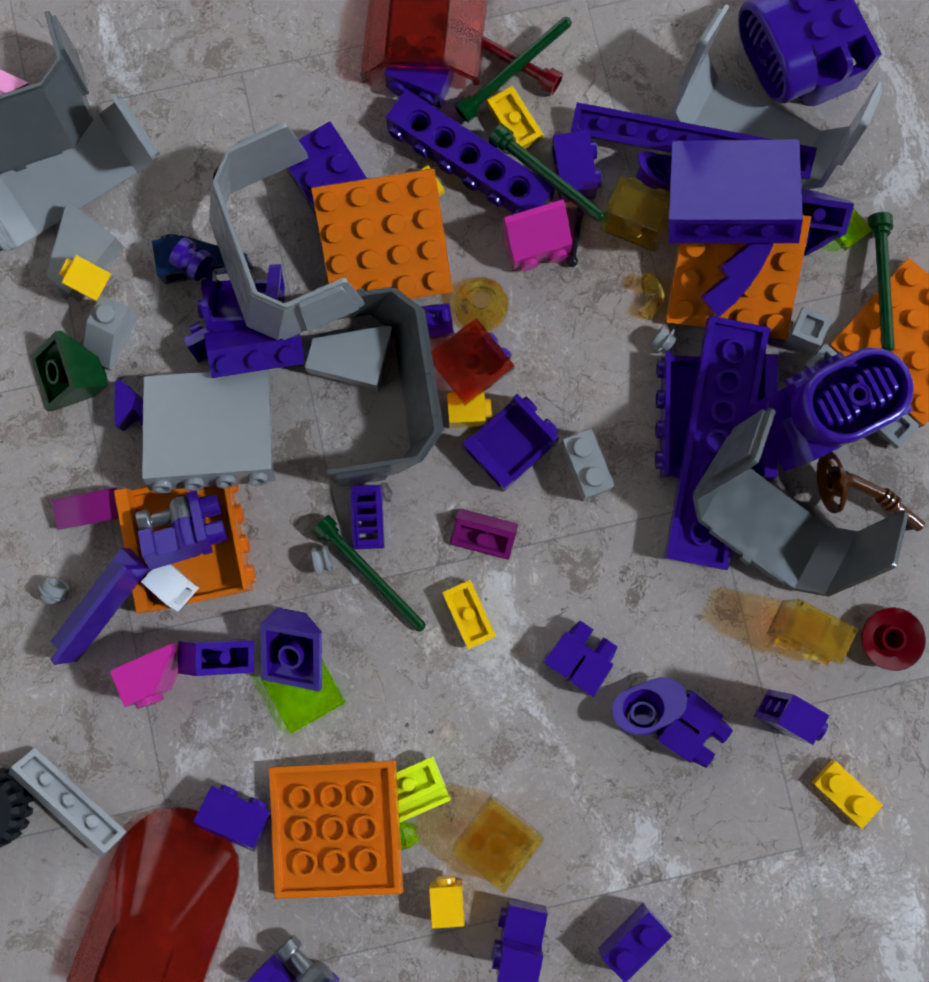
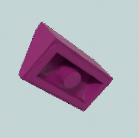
[450,509,518,560]

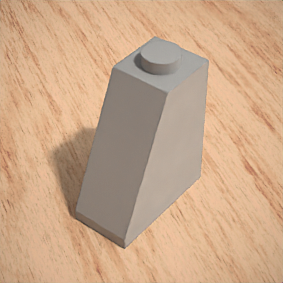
[46,202,125,302]
[303,325,394,392]

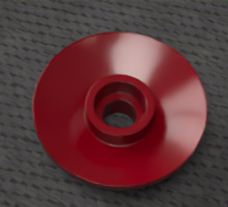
[861,607,926,671]

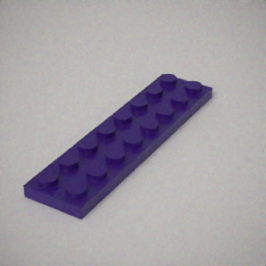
[664,315,770,570]

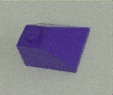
[260,607,322,691]

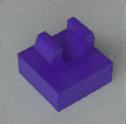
[422,303,454,339]
[183,321,215,363]

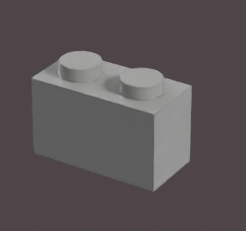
[560,428,615,502]

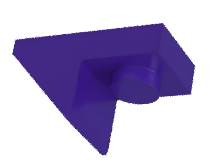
[114,379,143,431]

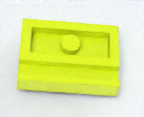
[397,756,451,823]

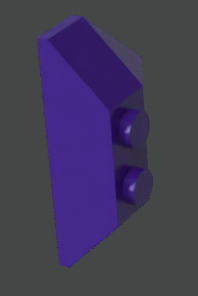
[802,189,854,256]

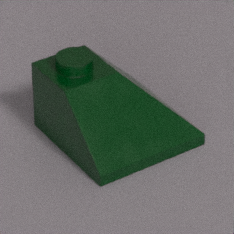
[30,331,108,412]

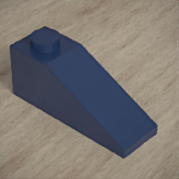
[152,234,253,284]

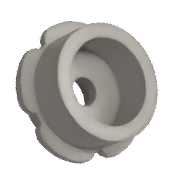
[649,325,677,354]
[38,577,69,604]

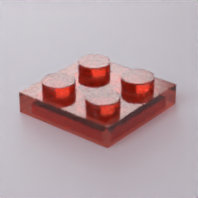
[431,318,515,406]

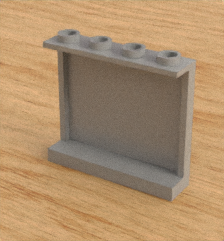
[142,369,276,493]

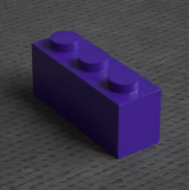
[203,329,305,378]
[754,689,830,745]

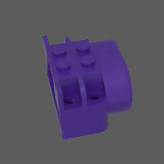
[738,0,882,106]
[750,348,914,471]

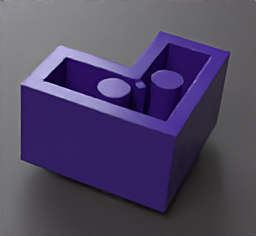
[491,898,548,982]

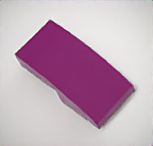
[51,487,119,530]

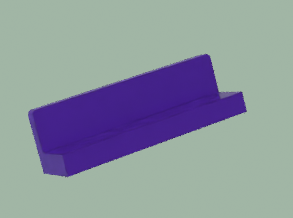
[50,548,149,665]

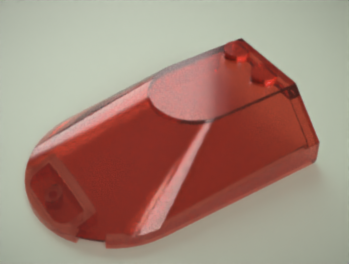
[360,0,487,86]
[66,807,240,982]

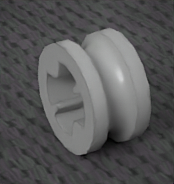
[311,545,333,575]

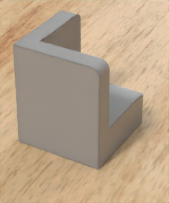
[783,306,832,355]

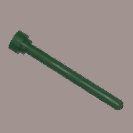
[453,17,572,123]
[488,124,605,222]
[867,212,895,352]
[311,515,426,632]

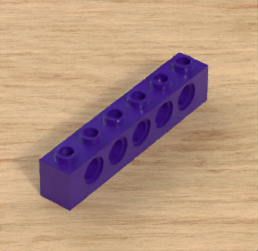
[386,89,555,215]

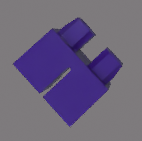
[542,620,618,697]
[653,689,733,768]

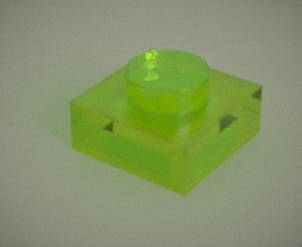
[835,208,872,252]

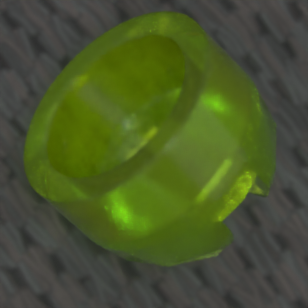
[400,822,421,850]

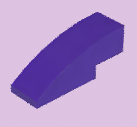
[699,243,774,317]

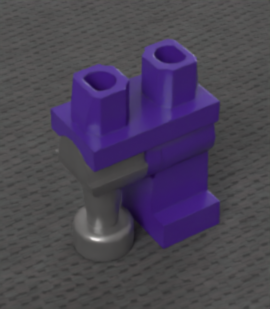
[136,491,227,570]
[247,935,340,982]

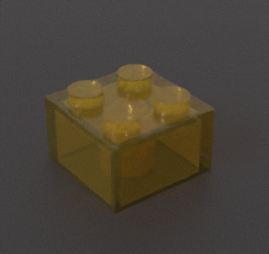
[599,176,670,252]
[766,599,858,666]
[452,793,544,893]

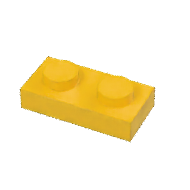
[487,85,543,149]
[442,580,497,650]
[811,760,883,829]

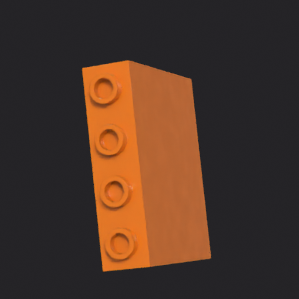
[114,484,257,614]

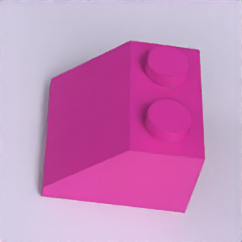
[502,199,572,272]
[110,643,178,709]

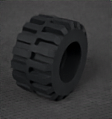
[0,768,33,848]

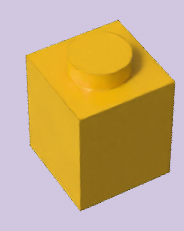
[59,255,111,302]
[447,390,492,428]
[429,875,465,929]

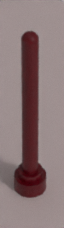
[436,13,563,95]

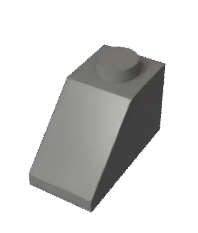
[84,295,138,370]

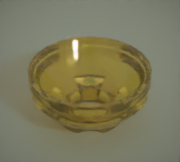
[454,277,508,332]

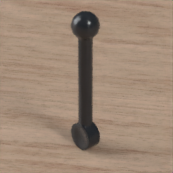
[566,208,584,267]

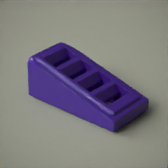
[350,485,385,550]

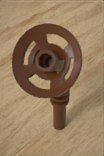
[816,452,925,532]

